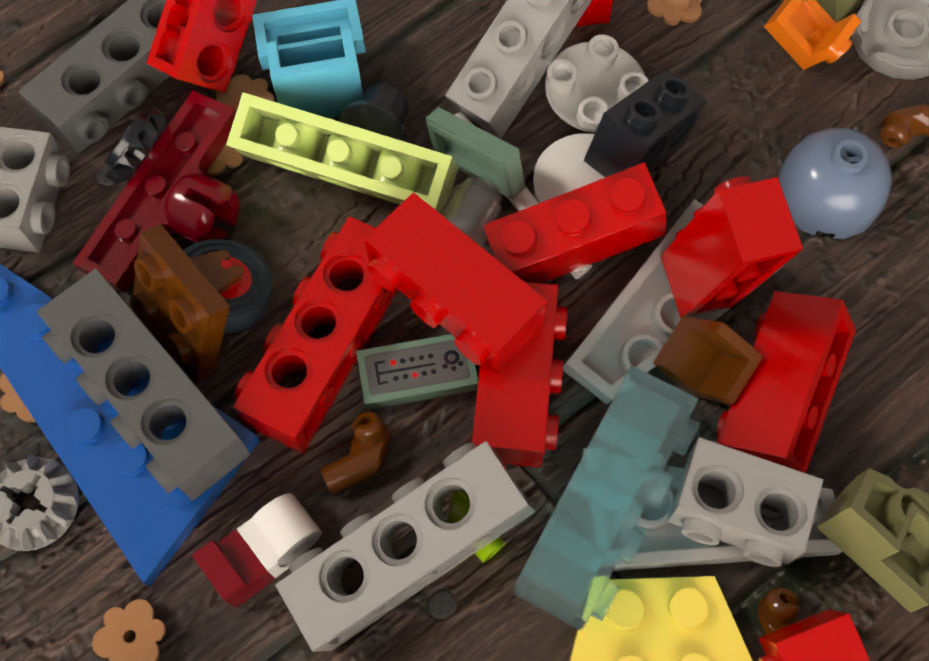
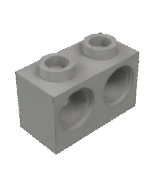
[0,127,70,253]
[668,437,823,567]

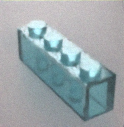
[514,365,700,631]

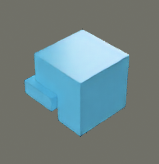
[252,0,365,119]

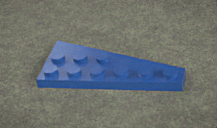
[0,264,260,587]

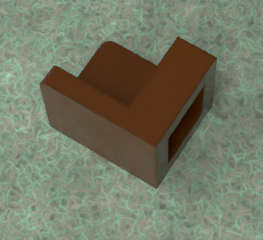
[653,316,763,405]

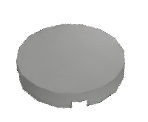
[852,0,929,80]

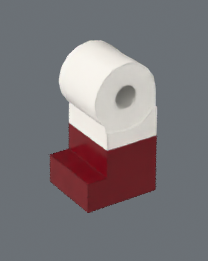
[192,493,322,609]

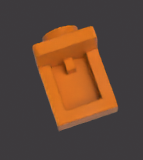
[764,0,861,70]

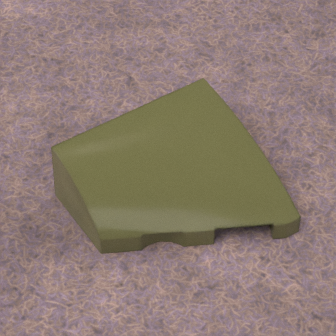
[817,468,929,613]

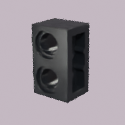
[583,70,707,177]

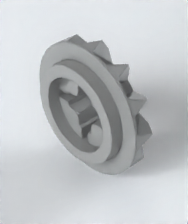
[0,454,79,551]

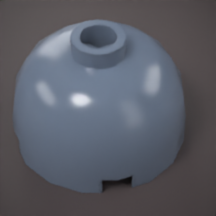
[778,128,893,239]

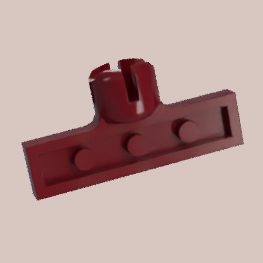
[72,90,240,294]

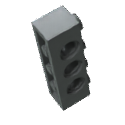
[18,0,172,155]
[36,268,251,501]

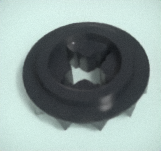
[104,106,166,184]

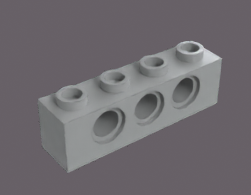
[445,0,592,139]
[275,441,536,652]

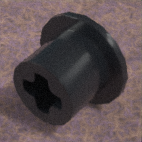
[340,84,409,142]

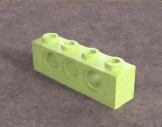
[226,92,459,216]

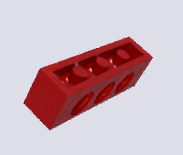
[232,216,399,455]

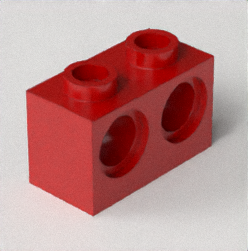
[146,0,257,93]

